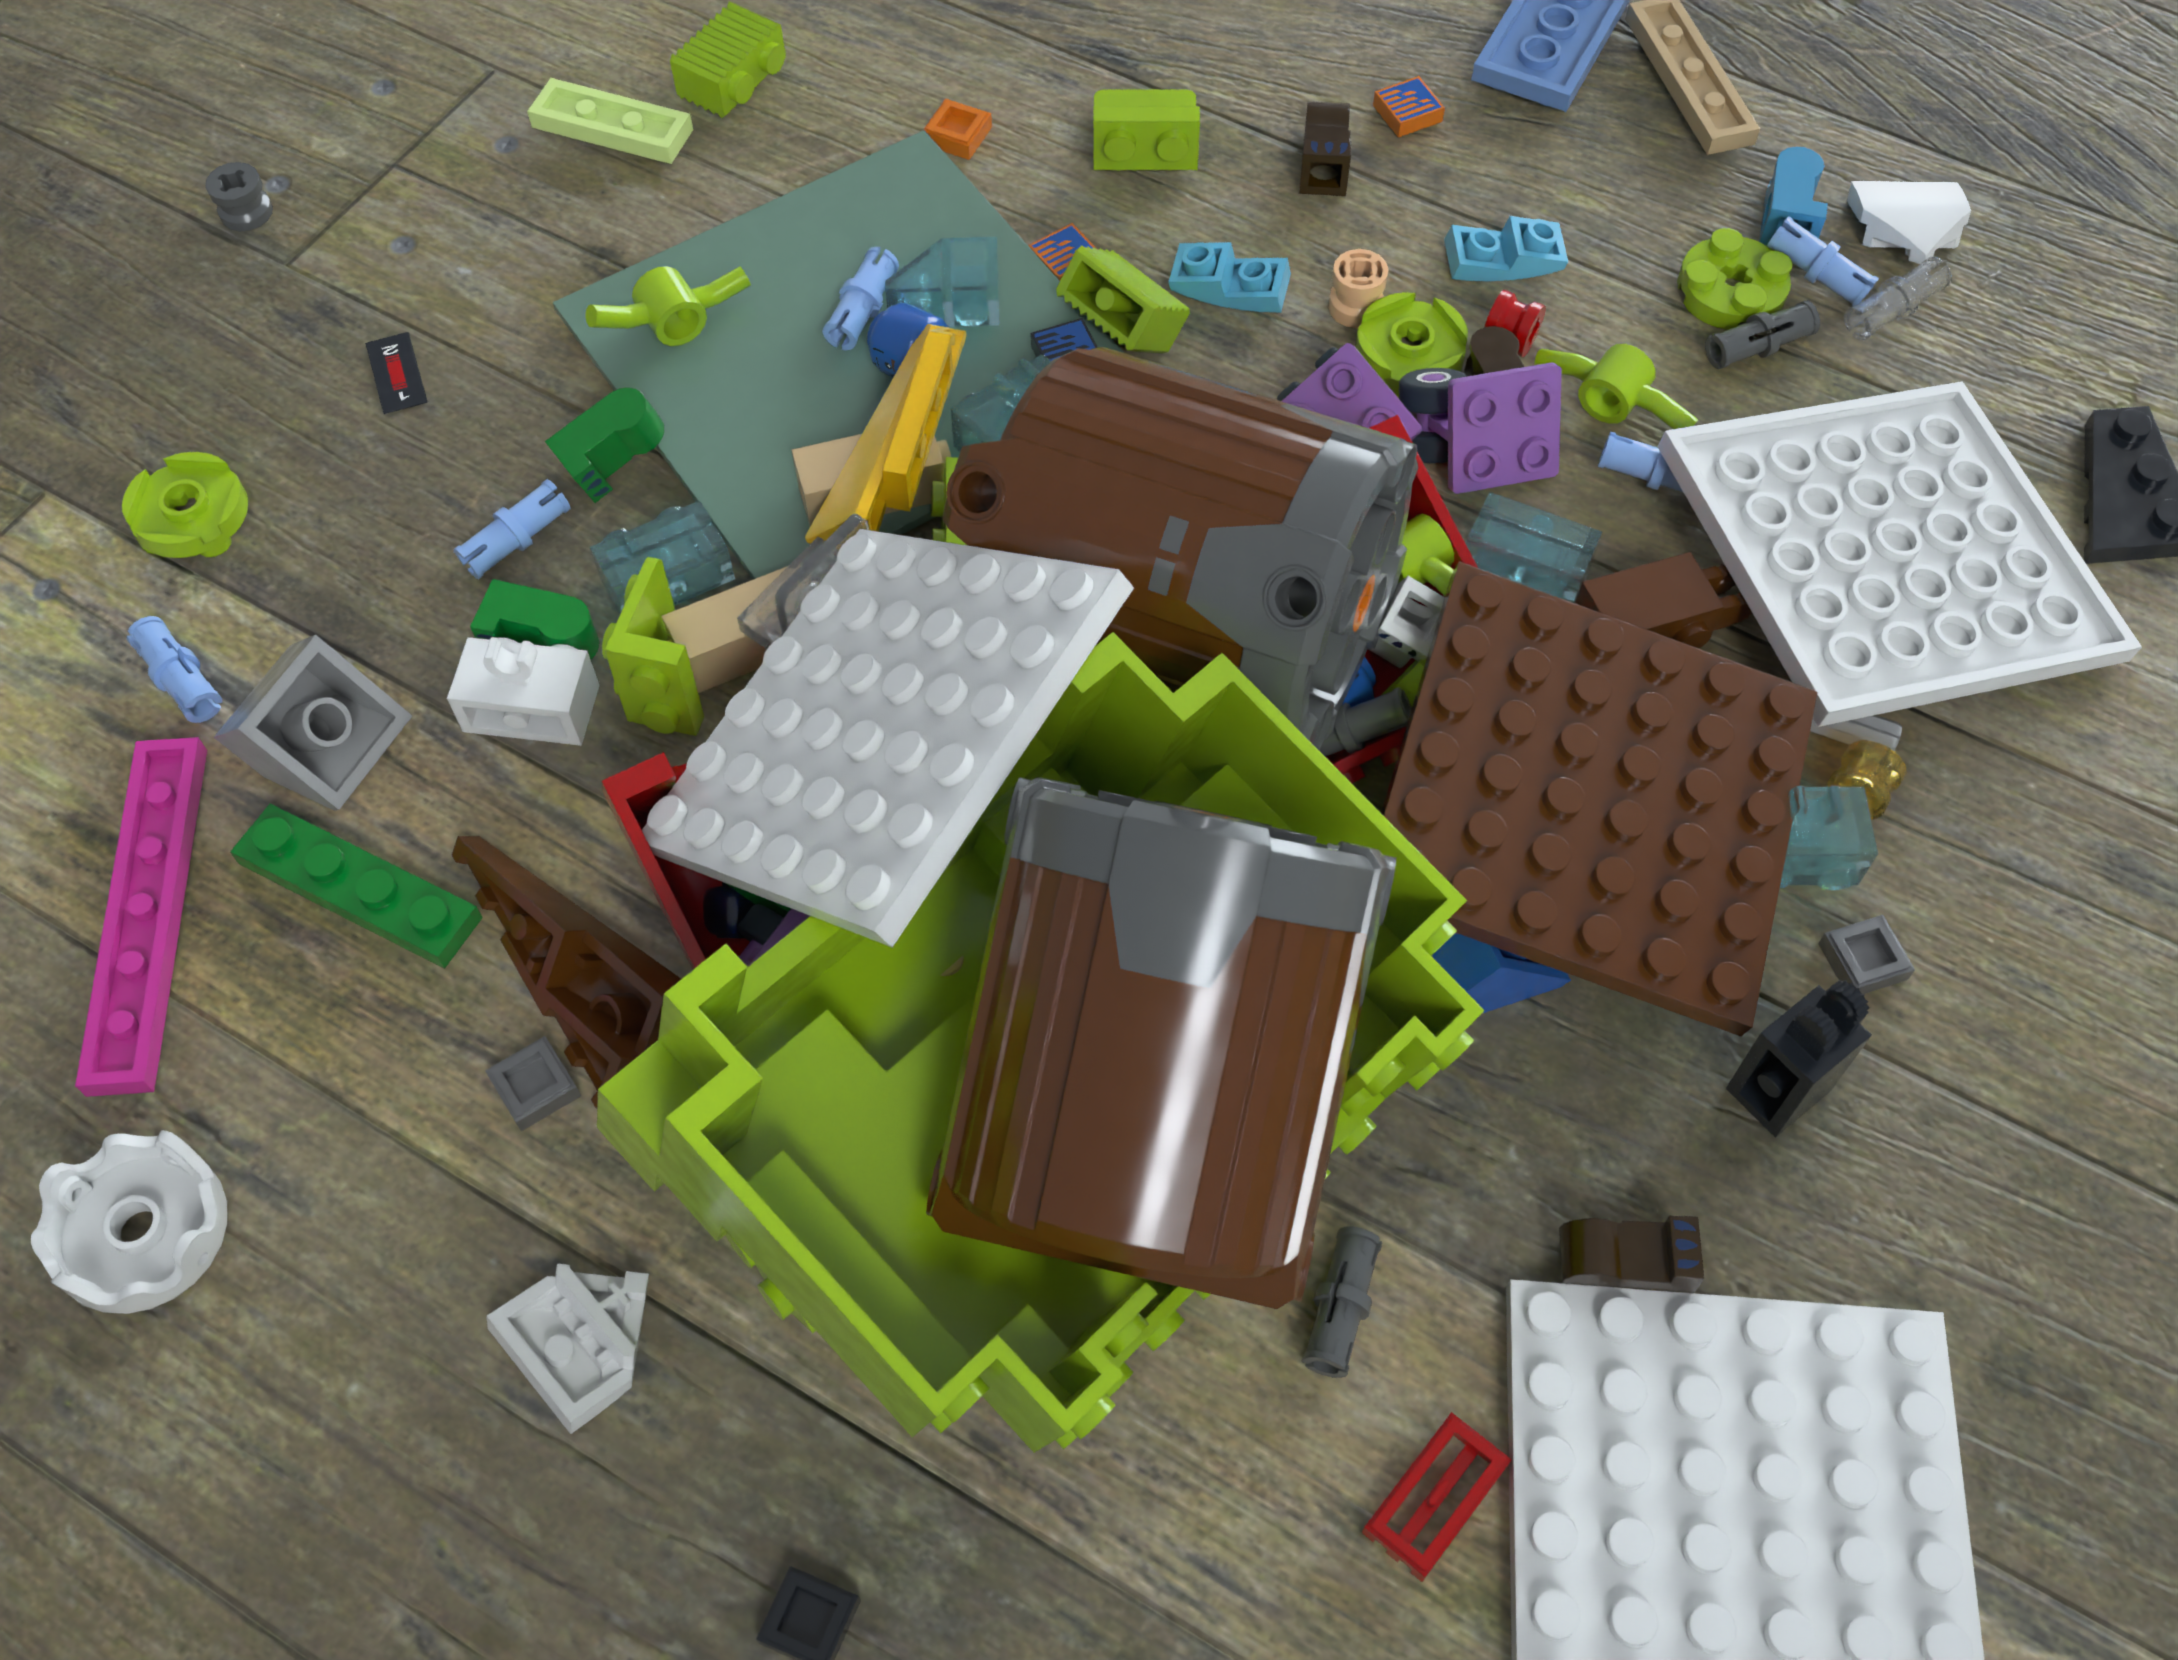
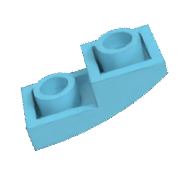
[1444,216,1568,281]
[1169,242,1291,313]

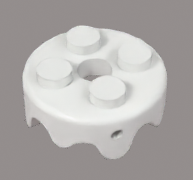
[31,1130,227,1314]

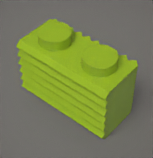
[670,1,786,118]
[1056,246,1190,354]

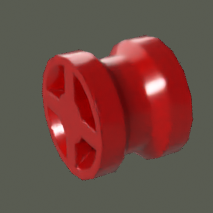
[1484,289,1546,358]

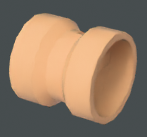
[1328,249,1389,328]

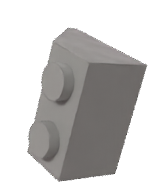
[214,635,412,811]

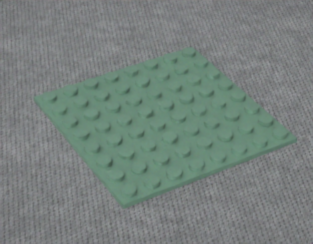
[552,130,1124,583]

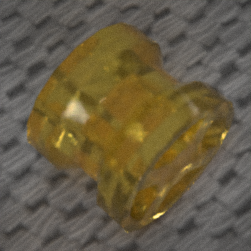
[1825,740,1907,820]

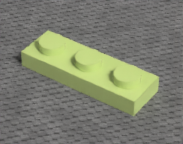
[527,78,693,164]

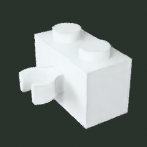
[447,637,599,746]

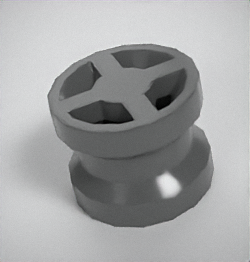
[205,162,273,232]

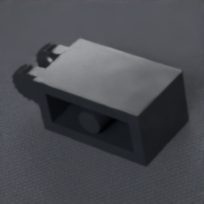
[1726,980,1872,1138]

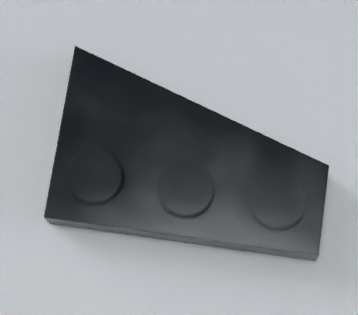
[2084,406,2178,564]

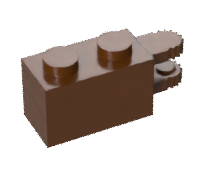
[1575,552,1753,648]

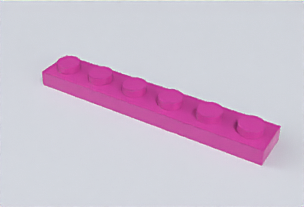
[75,737,207,1097]

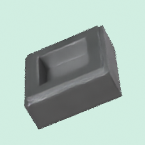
[1818,915,1915,994]
[485,1036,581,1131]

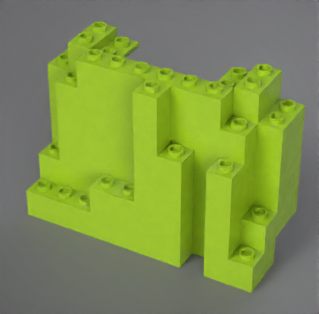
[597,632,1485,1453]

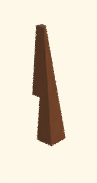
[452,836,682,1109]

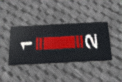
[365,332,428,414]

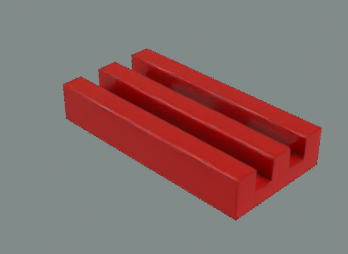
[1362,1412,1512,1582]

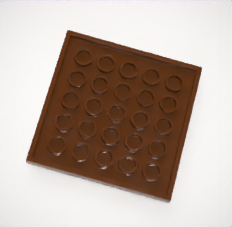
[1381,561,1818,1037]

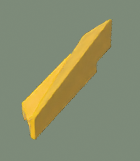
[805,324,966,550]

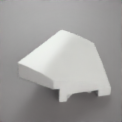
[1847,181,1971,265]
[487,1264,649,1434]

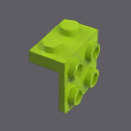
[1093,89,1200,171]
[602,557,705,736]

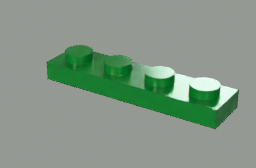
[230,803,483,969]

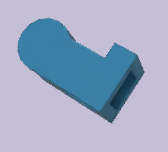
[1759,147,1828,245]

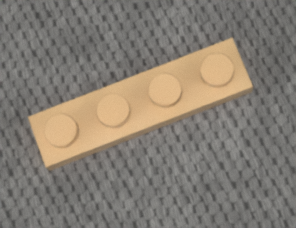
[1625,0,1760,155]

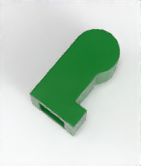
[545,387,664,503]
[470,579,600,660]

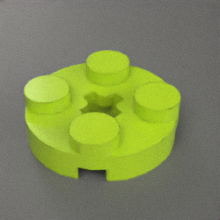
[1677,228,1793,330]
[1355,292,1468,397]
[122,452,248,558]

